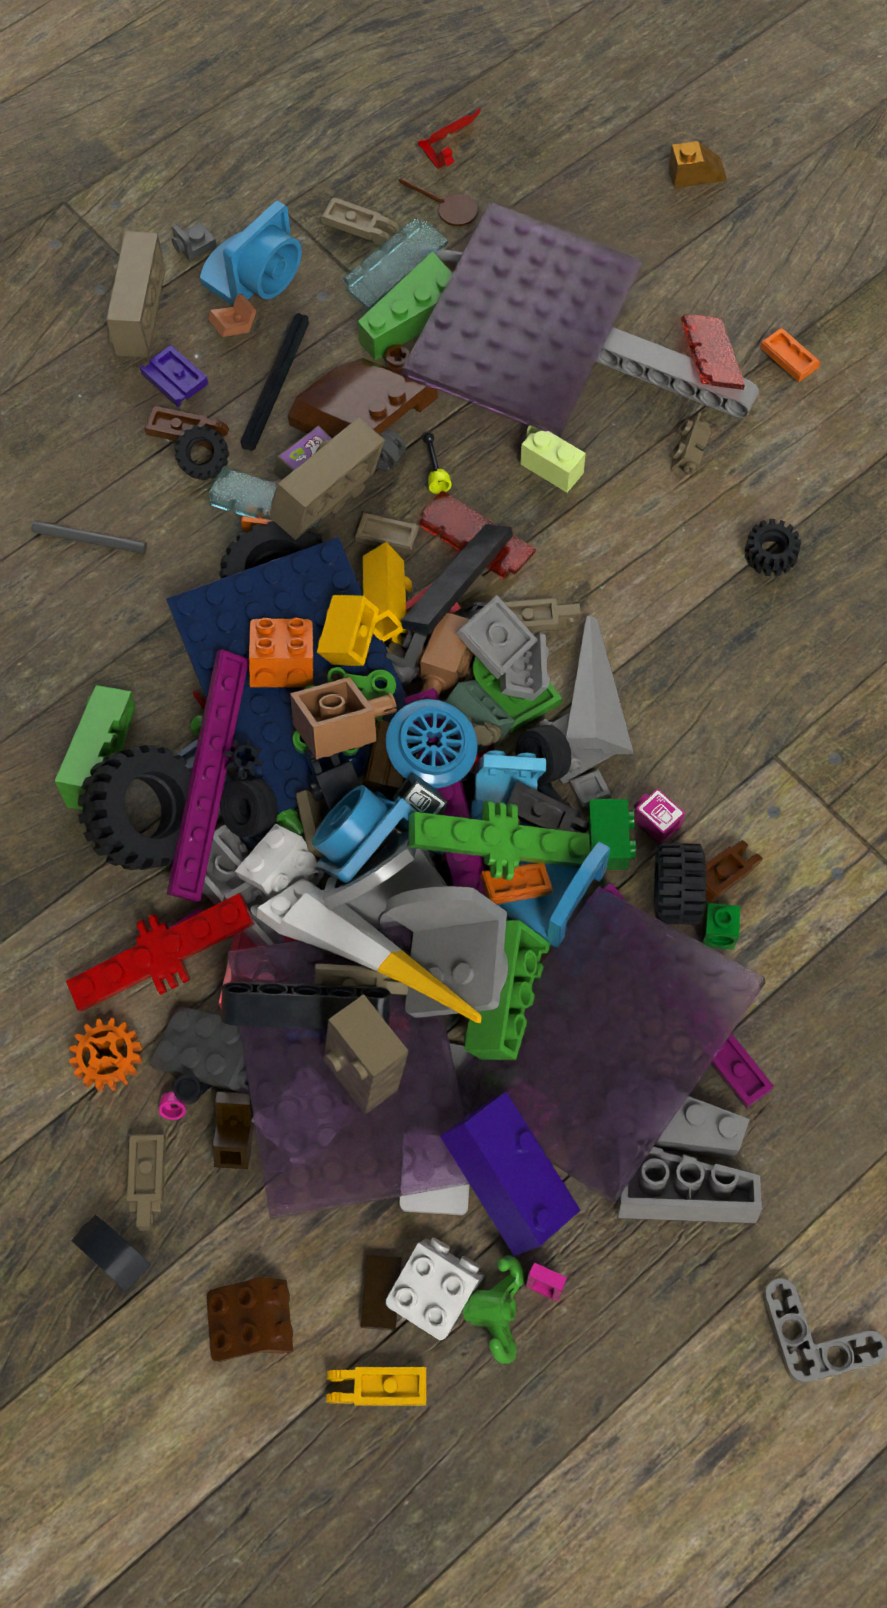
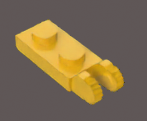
[326,1367,426,1406]

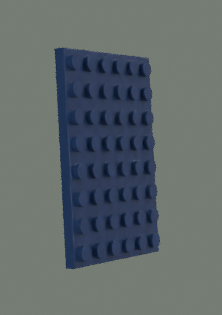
[166,537,407,815]

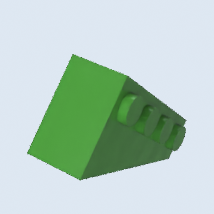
[358,251,465,360]
[55,685,136,810]
[464,920,551,1060]

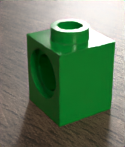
[702,903,740,950]

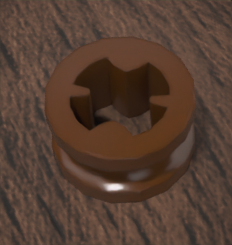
[385,345,411,373]

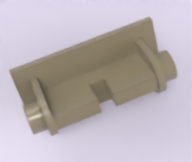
[670,412,711,474]

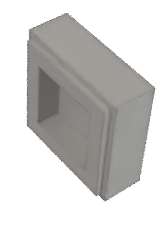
[570,769,612,810]

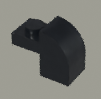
[71,1214,151,1292]

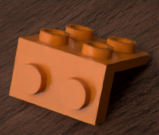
[249,618,313,687]

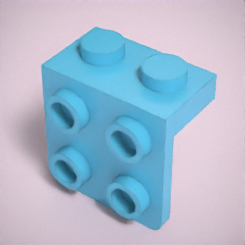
[474,751,546,825]

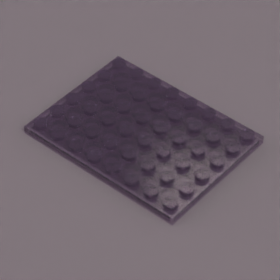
[402,202,643,437]
[447,887,765,1204]
[228,925,469,1220]

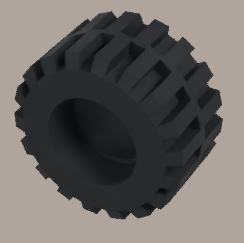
[654,843,706,925]

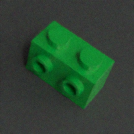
[588,799,636,870]

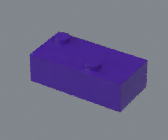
[440,1092,581,1256]

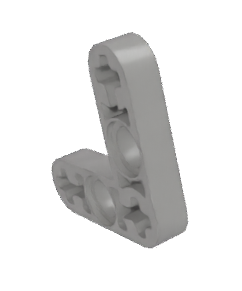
[763,1278,887,1384]

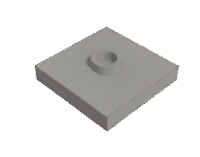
[455,595,538,679]

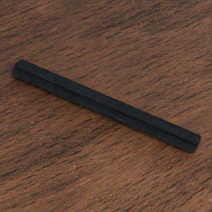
[240,313,309,451]

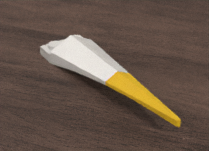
[257,878,482,1023]

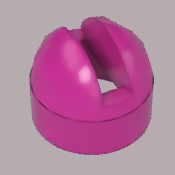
[159,1092,186,1120]

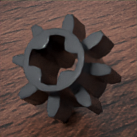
[223,739,264,779]

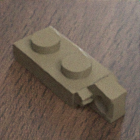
[504,598,581,632]
[314,964,408,995]
[127,1134,166,1232]

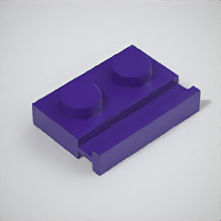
[140,345,208,407]

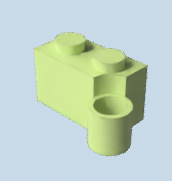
[521,422,586,493]

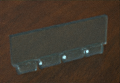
[343,218,448,310]
[209,467,322,530]

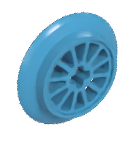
[386,699,478,788]

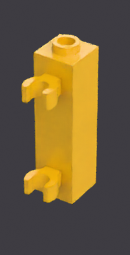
[363,542,415,645]

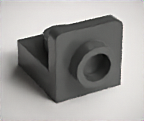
[172,222,217,261]
[385,630,428,669]

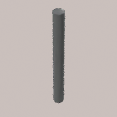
[32,521,147,554]

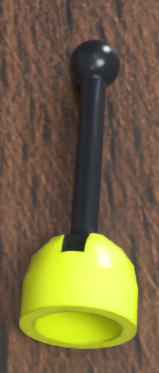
[423,433,452,494]

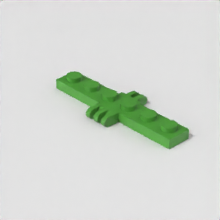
[409,801,590,880]

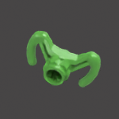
[463,1255,524,1365]

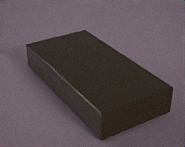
[360,1255,402,1331]

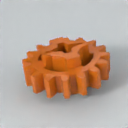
[69,1018,143,1092]

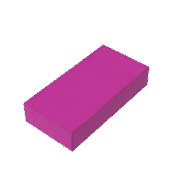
[526,1262,567,1302]

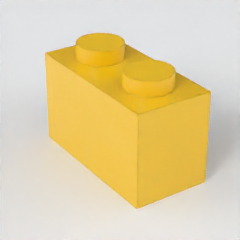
[317,595,379,666]

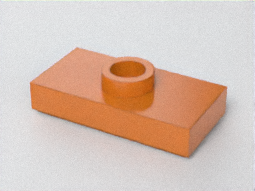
[760,327,820,382]
[480,863,553,904]

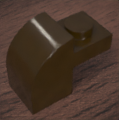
[213,1092,254,1170]

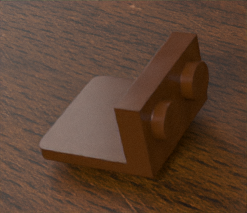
[207,1277,293,1362]

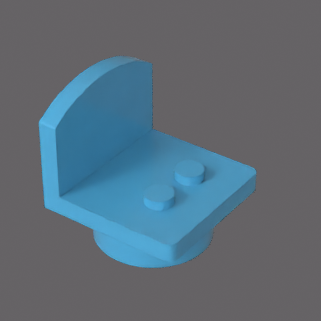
[200,200,302,306]
[312,785,444,883]
[497,823,610,949]

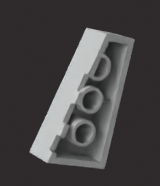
[595,1071,750,1160]
[618,1138,762,1223]

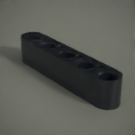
[221,982,391,1029]

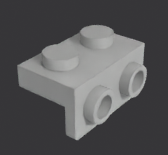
[500,633,550,701]

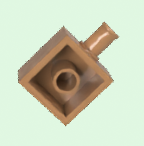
[417,613,475,699]
[290,677,397,759]

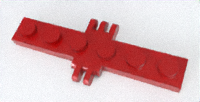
[66,893,255,1012]

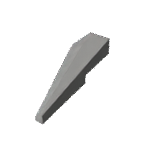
[566,616,633,755]
[202,825,294,972]

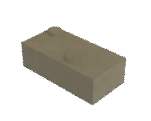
[106,231,166,358]
[269,417,385,540]
[323,994,408,1114]

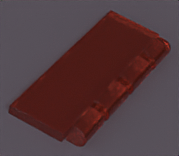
[681,314,745,390]
[419,490,536,579]

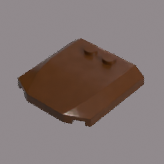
[288,358,438,439]

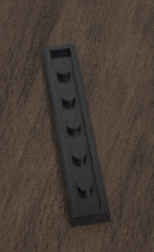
[401,524,513,634]

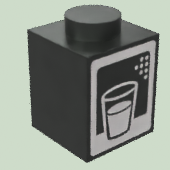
[393,772,447,815]

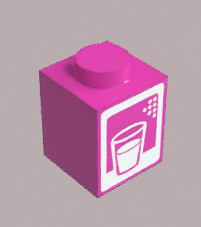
[634,788,685,845]

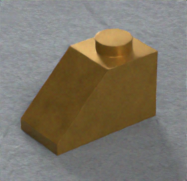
[669,141,727,188]

